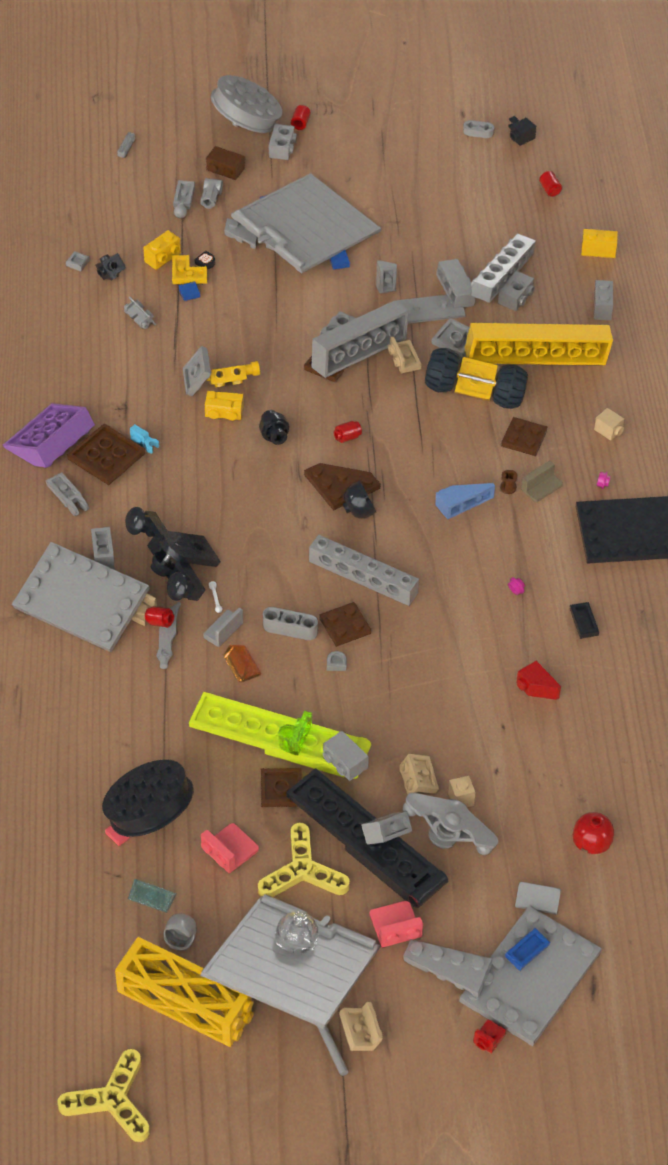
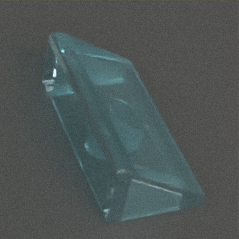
[128,879,176,913]

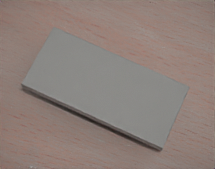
[396,295,466,324]

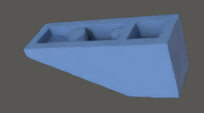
[435,483,495,520]

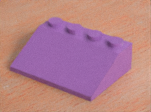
[3,403,95,468]

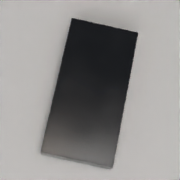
[570,602,599,639]

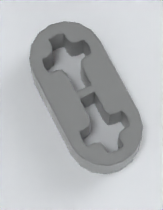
[463,120,494,138]

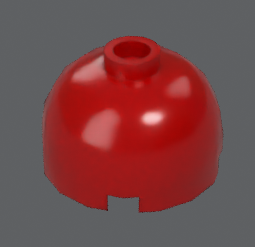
[572,812,614,854]

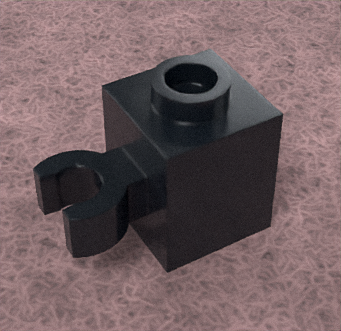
[508,116,537,146]

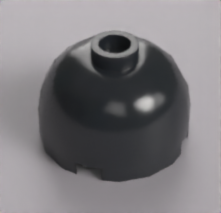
[342,481,376,519]

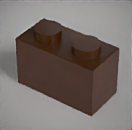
[206,146,245,180]

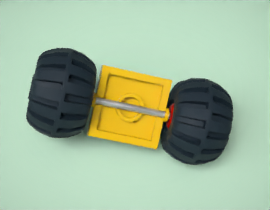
[425,348,528,409]

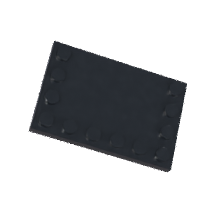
[576,496,668,564]

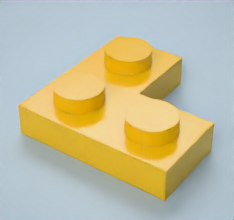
[172,255,207,284]

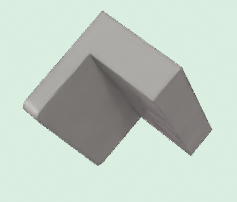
[204,608,243,647]

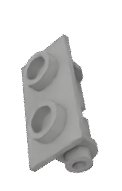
[124,297,156,329]

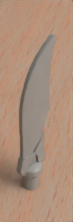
[156,602,181,669]

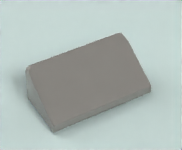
[376,260,397,294]
[515,882,561,915]

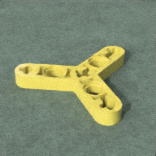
[258,823,350,897]
[58,1049,150,1142]

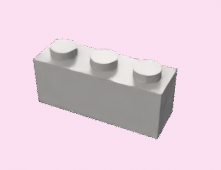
[436,259,476,308]

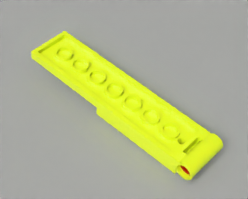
[189,692,372,779]

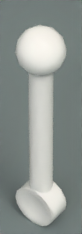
[209,581,223,613]

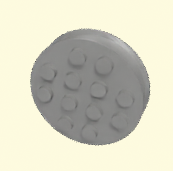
[211,75,282,133]

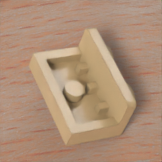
[388,337,421,373]
[339,1002,383,1051]

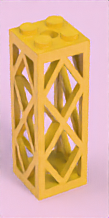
[115,937,254,1048]

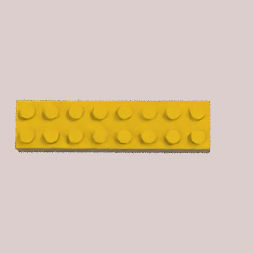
[464,323,613,365]

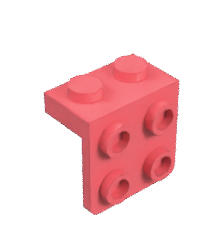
[201,823,259,874]
[370,901,423,948]

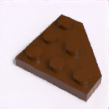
[304,463,381,511]

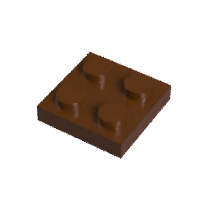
[501,417,548,456]
[319,602,371,647]
[261,768,302,807]

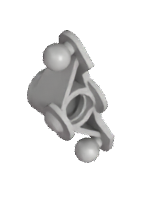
[402,793,498,855]

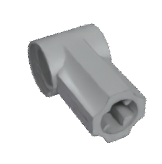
[201,178,223,209]

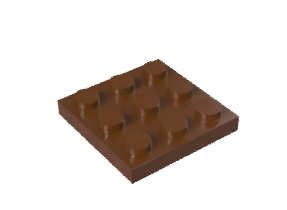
[67,423,146,486]

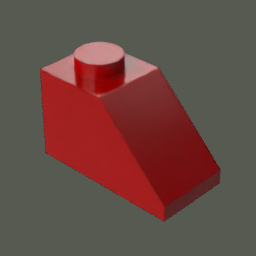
[516,660,561,700]

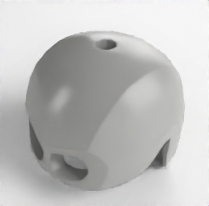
[163,913,197,950]

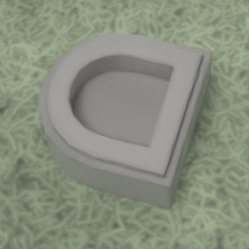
[327,651,347,671]

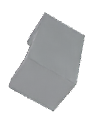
[361,811,412,844]

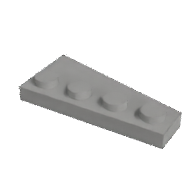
[403,939,492,998]

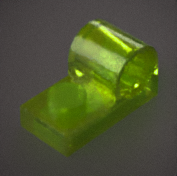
[278,711,312,756]

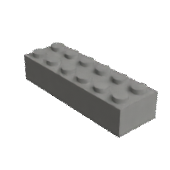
[311,301,408,378]

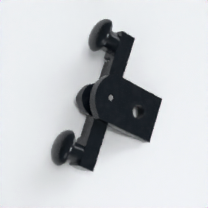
[125,507,221,601]

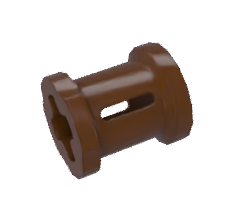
[500,470,518,494]

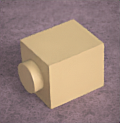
[594,408,624,441]
[448,776,475,807]

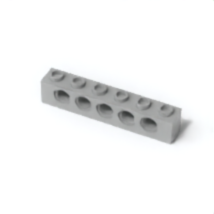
[470,234,536,303]
[309,535,419,606]

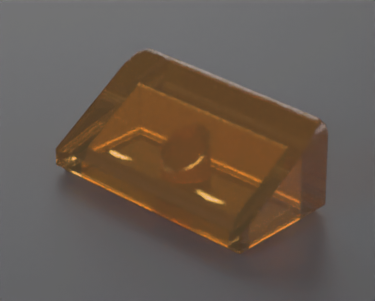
[224,645,261,682]

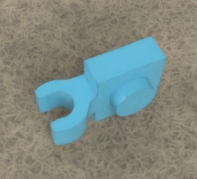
[130,424,159,454]

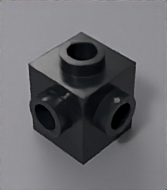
[95,253,126,280]

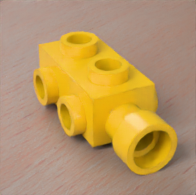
[206,361,260,387]

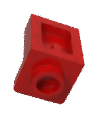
[473,1019,506,1053]

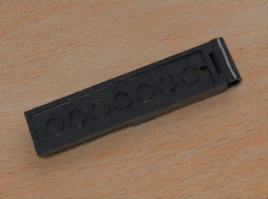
[287,768,448,908]

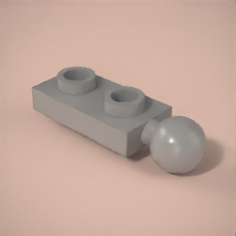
[173,180,195,218]

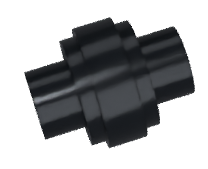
[259,410,289,445]

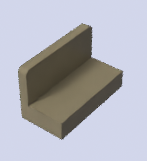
[521,461,563,502]

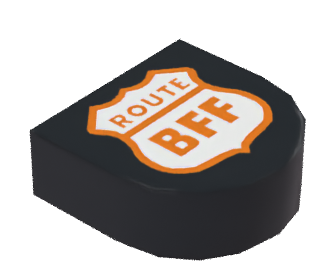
[194,251,215,269]

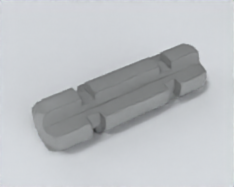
[117,132,136,158]

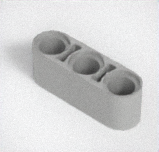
[263,607,318,640]

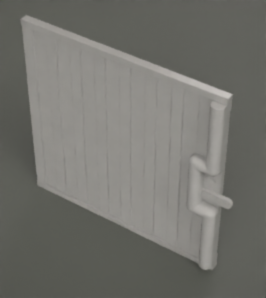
[231,173,381,273]
[201,894,380,1029]

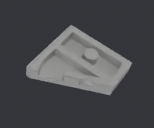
[224,218,258,249]

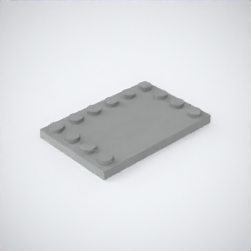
[12,542,150,652]
[459,906,602,1046]

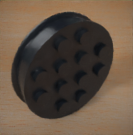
[102,759,194,837]

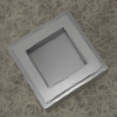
[66,251,90,271]

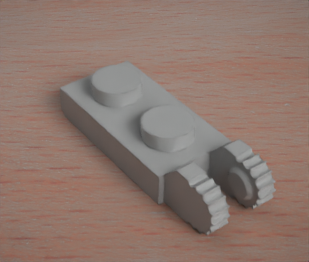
[46,472,89,516]

